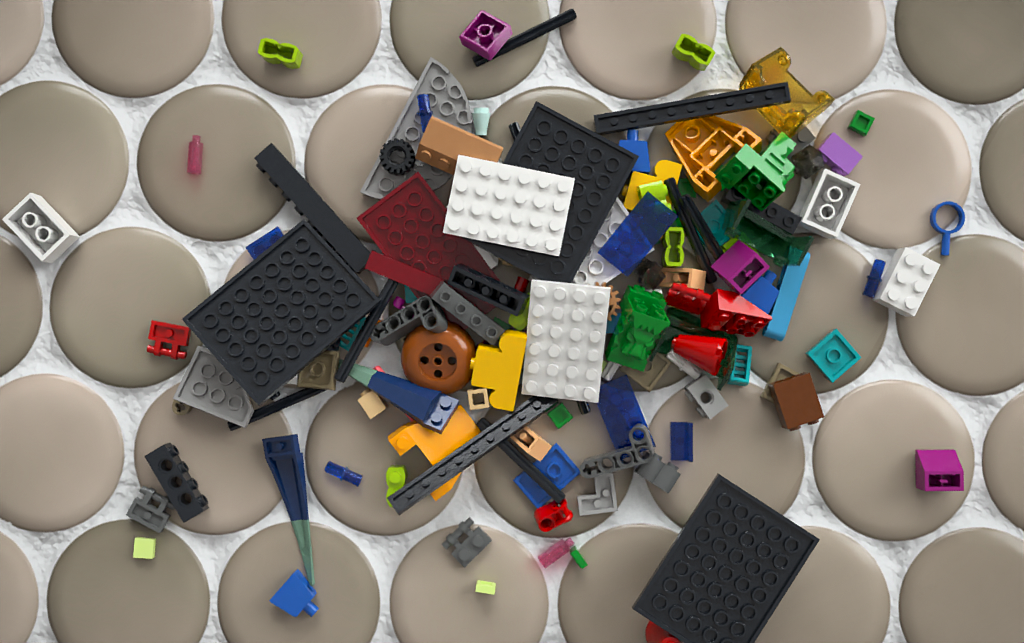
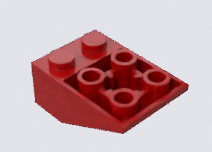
[700,289,772,337]

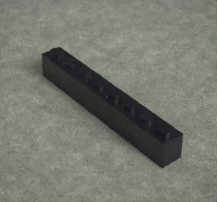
[254,143,371,274]

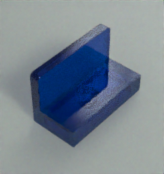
[670,422,693,462]

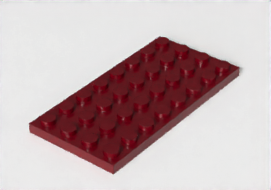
[357,172,501,330]

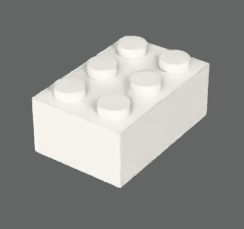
[798,169,860,240]
[2,193,80,263]
[872,247,940,317]

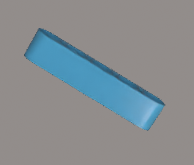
[762,247,810,342]

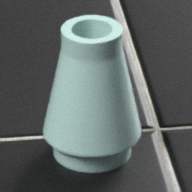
[472,108,491,136]

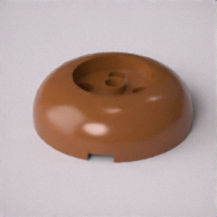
[401,321,477,395]

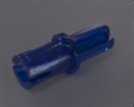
[417,94,433,133]
[863,259,886,298]
[324,461,363,487]

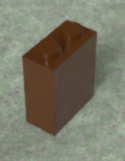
[768,372,824,431]

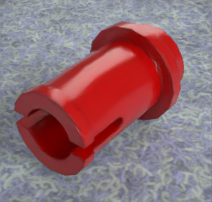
[514,276,529,292]

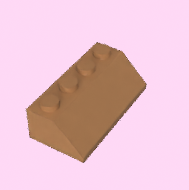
[415,116,503,175]

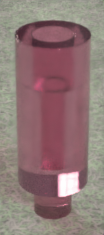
[187,135,203,175]
[538,537,575,568]

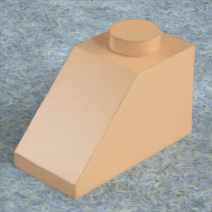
[659,268,706,290]
[510,426,552,462]

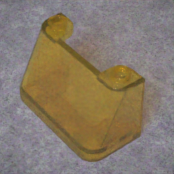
[739,47,835,138]

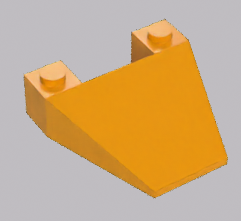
[665,116,762,202]
[388,405,481,501]

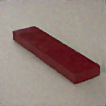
[365,250,444,295]

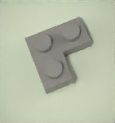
[577,472,618,516]

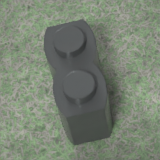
[635,452,681,494]

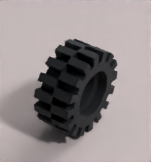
[379,138,416,176]

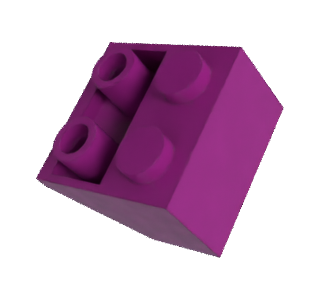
[710,240,770,294]
[915,449,964,491]

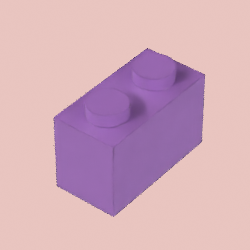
[814,132,863,177]

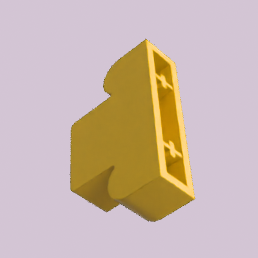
[621,160,683,240]
[470,330,527,411]

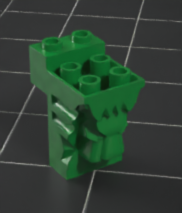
[715,131,796,212]
[605,285,670,372]

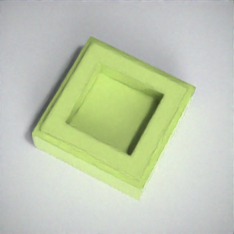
[133,537,156,559]
[475,580,496,595]

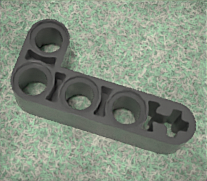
[370,296,448,346]
[579,424,655,478]

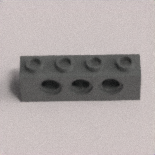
[430,281,505,345]

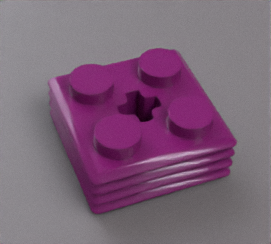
[459,10,513,60]

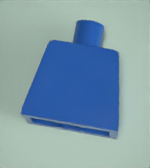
[618,130,650,175]
[739,270,779,314]
[269,569,319,617]

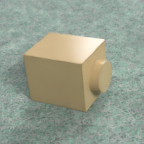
[467,387,491,410]
[358,388,388,419]

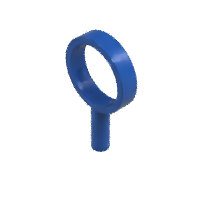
[930,201,965,256]

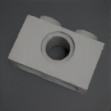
[684,374,729,419]

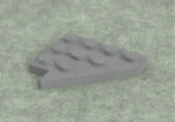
[173,346,254,428]

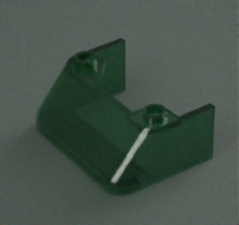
[722,199,814,268]
[648,307,738,391]

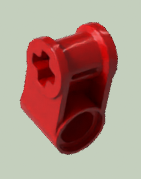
[534,498,573,532]

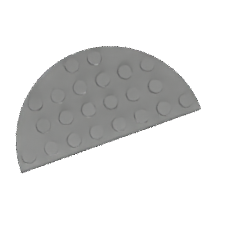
[360,57,472,200]

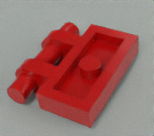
[664,282,711,315]
[147,320,191,360]

